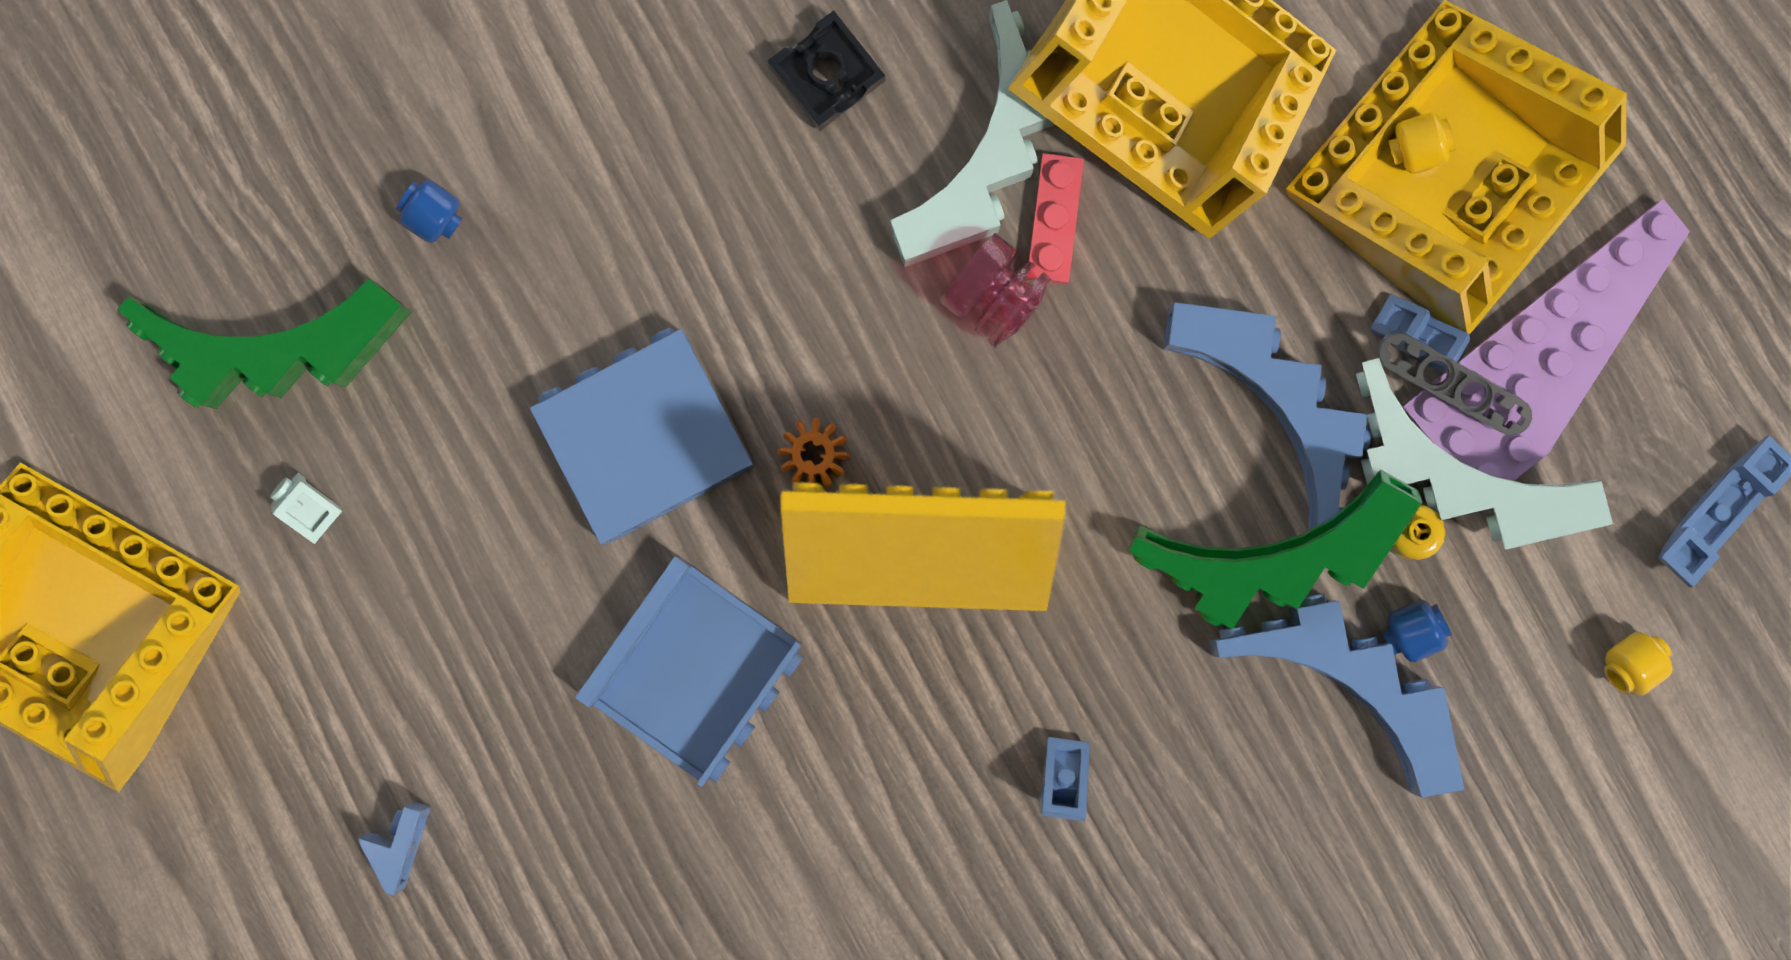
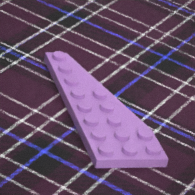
[1402,199,1690,481]

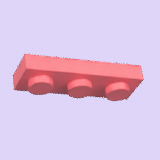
[1026,153,1084,285]

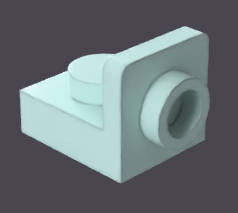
[270,472,342,544]

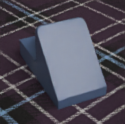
[1038,737,1090,822]
[358,802,431,896]

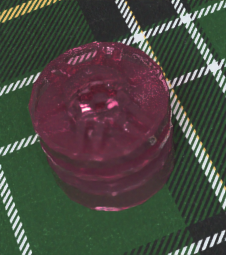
[940,233,1052,348]

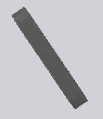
[1377,331,1532,435]

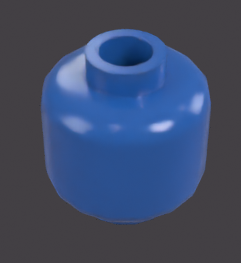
[395,180,463,243]
[1383,600,1452,662]

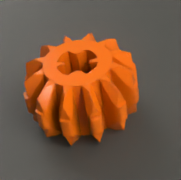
[778,418,850,488]

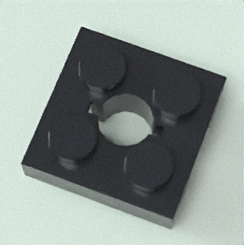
[768,10,886,131]

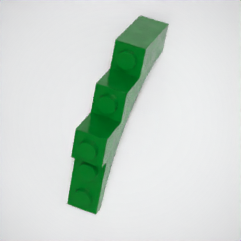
[117,279,412,409]
[1129,469,1422,629]

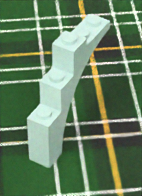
[890,0,1055,267]
[1356,358,1613,550]

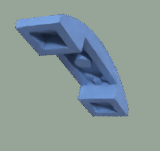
[1658,436,1791,588]

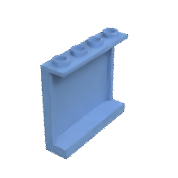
[530,328,756,545]
[575,556,804,787]

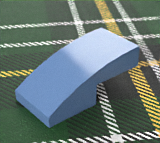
[1370,294,1470,374]

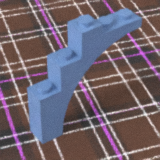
[1163,302,1371,530]
[1209,594,1464,798]

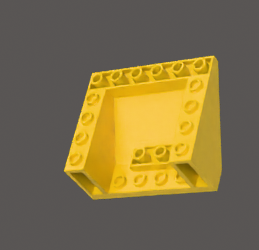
[1007,0,1336,239]
[1286,0,1627,335]
[0,462,241,793]
[781,483,1065,611]

